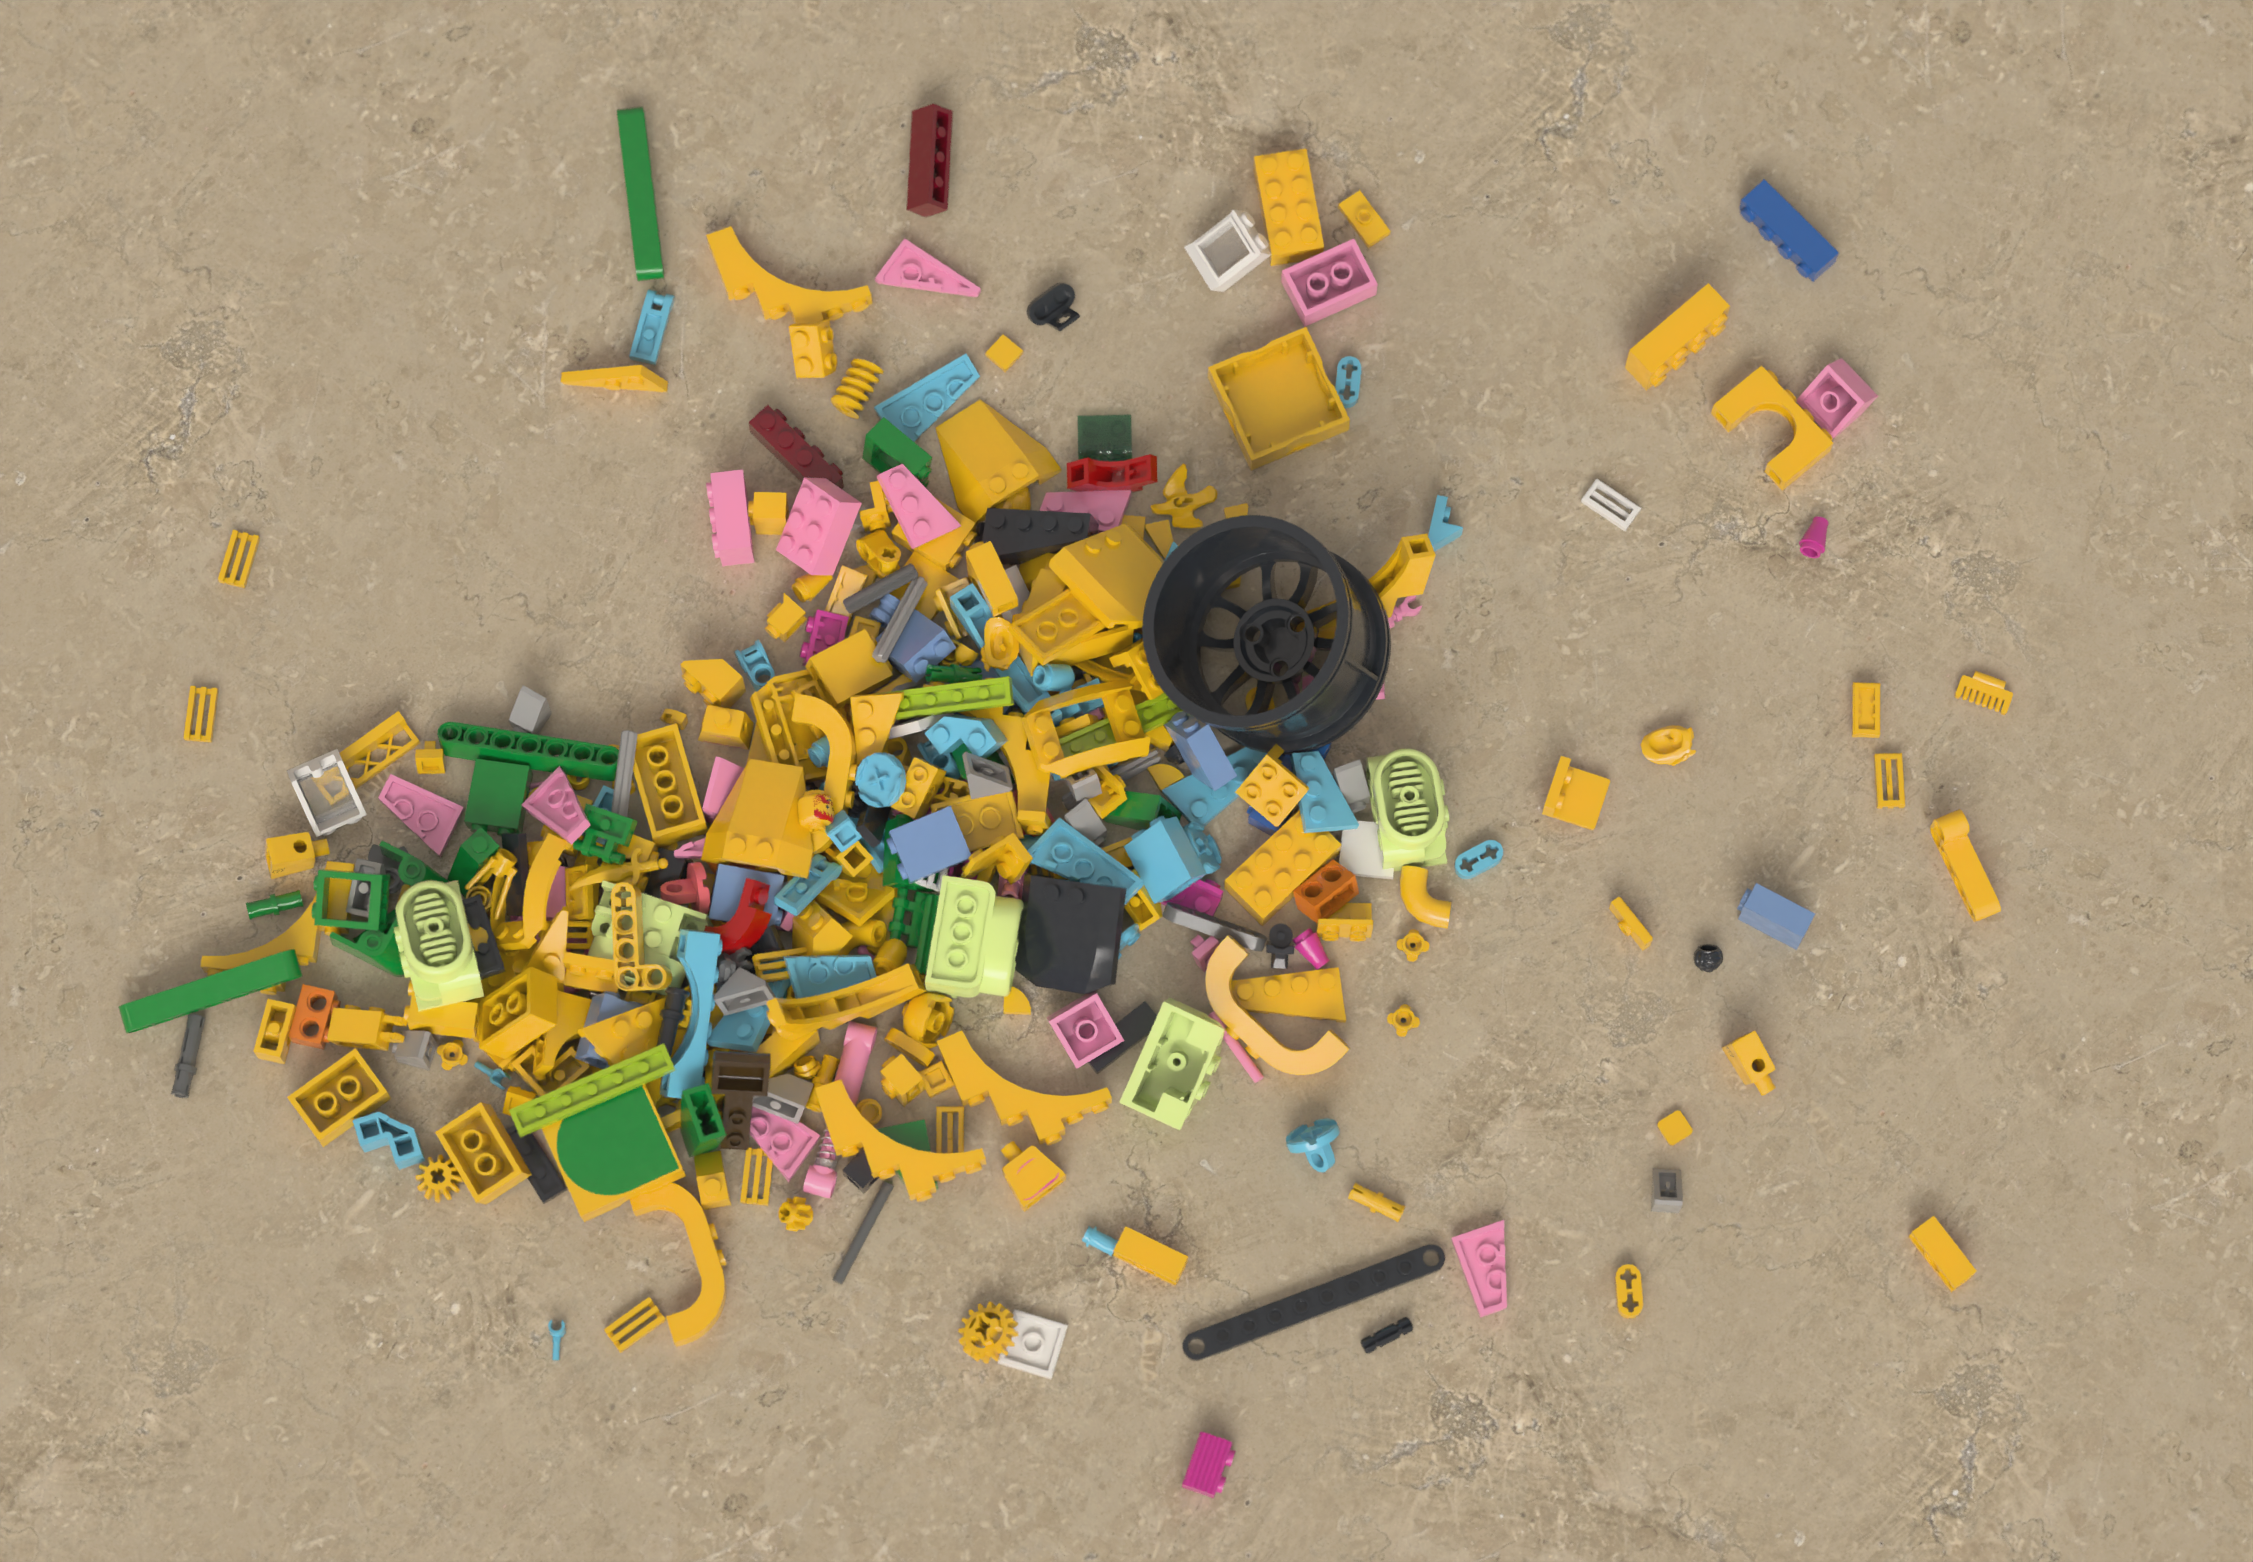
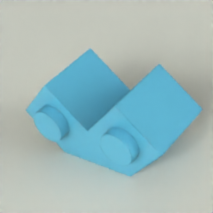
[924,714,1008,758]
[352,1112,426,1170]

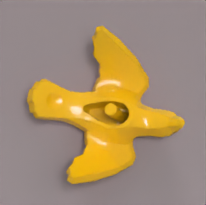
[1150,464,1218,528]

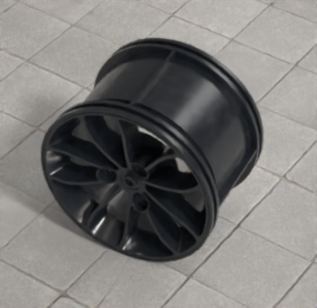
[1142,515,1391,755]

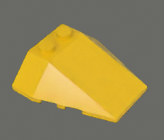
[935,399,1062,525]
[701,759,814,879]

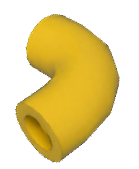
[1400,866,1452,929]
[837,918,887,955]

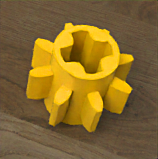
[778,1196,813,1232]

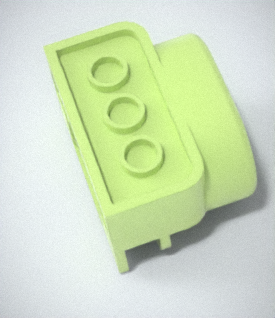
[1365,748,1449,871]
[925,875,1024,999]
[393,880,484,1011]
[587,880,714,996]
[1119,997,1225,1130]

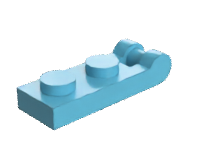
[629,289,675,365]
[774,854,842,917]

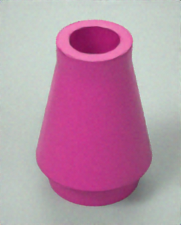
[1799,516,1829,558]
[1292,928,1330,970]

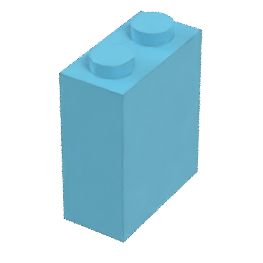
[1124,816,1207,904]

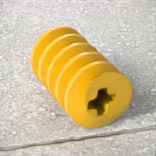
[831,359,884,419]

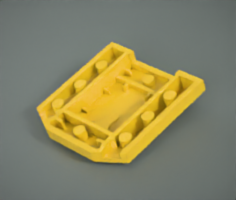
[1049,523,1165,629]
[750,669,858,783]

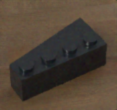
[982,508,1099,565]

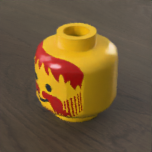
[797,790,834,833]

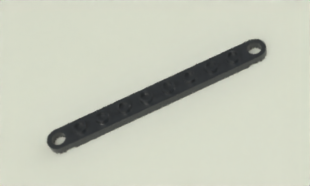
[1183,1244,1445,1361]

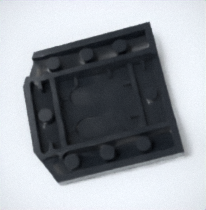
[1015,873,1126,994]

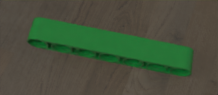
[617,106,664,281]
[437,722,619,781]
[118,949,303,1034]

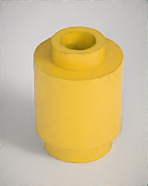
[872,938,907,976]

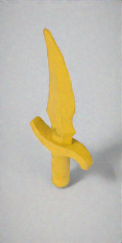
[568,848,668,891]

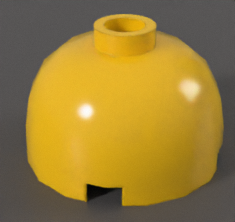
[902,992,954,1049]

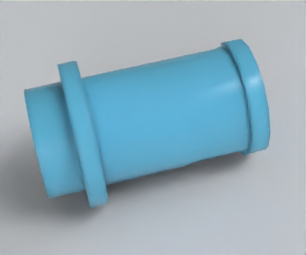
[1082,1226,1118,1256]

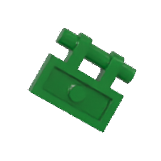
[573,803,638,865]
[888,888,929,949]

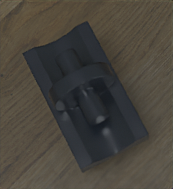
[1266,923,1294,969]

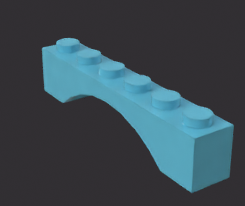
[950,583,1062,728]
[660,929,722,1098]

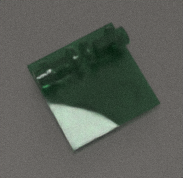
[1078,415,1132,462]

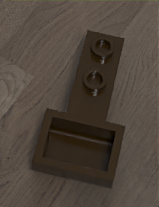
[711,1051,771,1150]

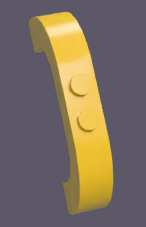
[791,694,859,857]
[1205,935,1351,1075]
[630,1182,727,1347]

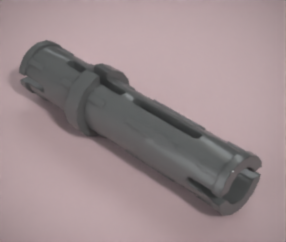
[171,1014,206,1098]

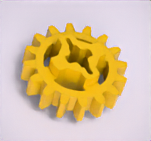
[958,1301,1019,1363]

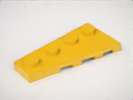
[1232,967,1346,1023]

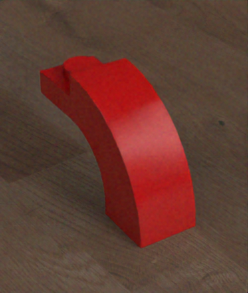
[1067,454,1158,492]
[704,878,772,955]

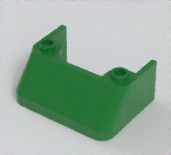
[329,841,449,977]

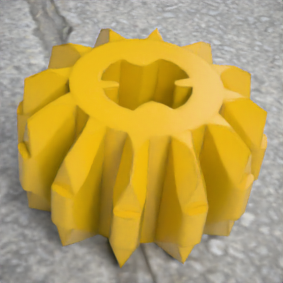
[415,1154,463,1203]

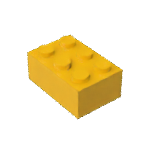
[479,966,558,1059]
[287,1048,391,1147]
[435,1102,532,1205]

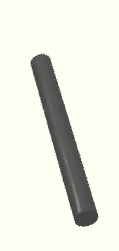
[832,1182,894,1285]

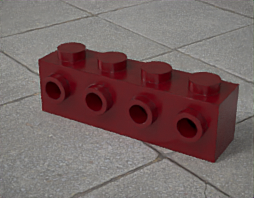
[907,103,953,217]
[748,405,844,489]

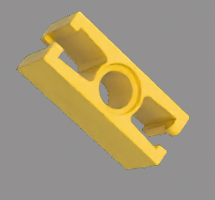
[1908,1216,1977,1292]
[1113,1226,1188,1286]

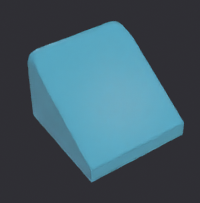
[825,810,862,853]

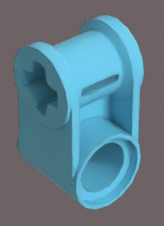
[734,639,775,692]
[917,740,961,780]

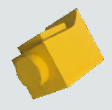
[765,593,807,642]

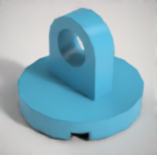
[855,752,906,808]
[1183,822,1222,874]
[1285,1118,1340,1172]

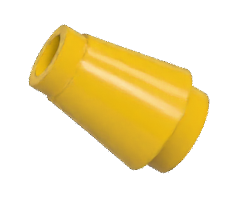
[791,573,833,603]

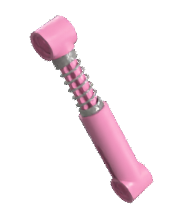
[803,1021,877,1199]

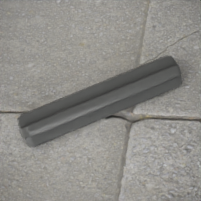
[843,564,918,613]

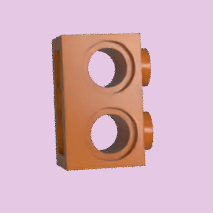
[1293,859,1359,923]
[288,984,341,1050]

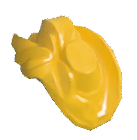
[980,617,1019,672]
[1641,725,1696,766]

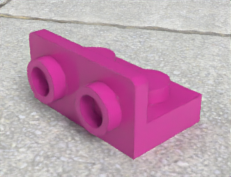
[799,609,849,666]
[1161,879,1223,916]

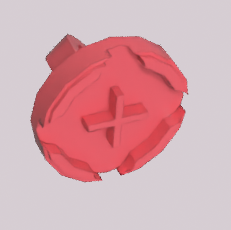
[661,862,710,914]

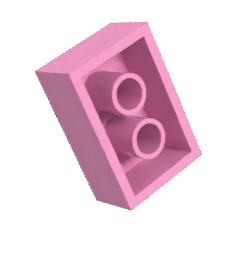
[1281,239,1377,327]
[706,469,754,566]
[776,478,862,575]

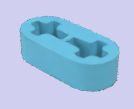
[1335,356,1362,408]
[1454,840,1503,879]

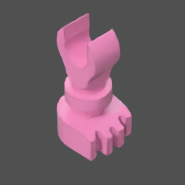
[1388,595,1422,629]

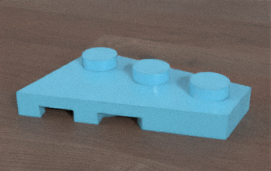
[1290,751,1359,833]
[783,955,877,999]

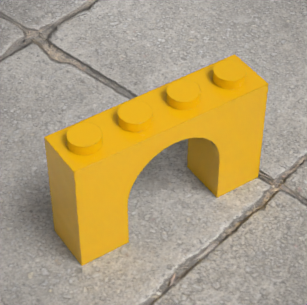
[1711,365,1833,491]
[966,541,1018,619]
[404,924,488,1039]

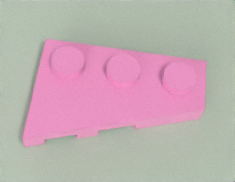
[876,464,961,549]
[1040,490,1132,533]
[522,766,591,845]
[378,774,465,858]
[750,1106,820,1182]
[1451,1220,1507,1318]

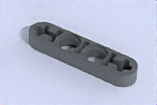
[1162,902,1267,952]

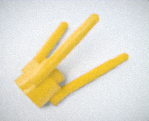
[465,848,518,920]

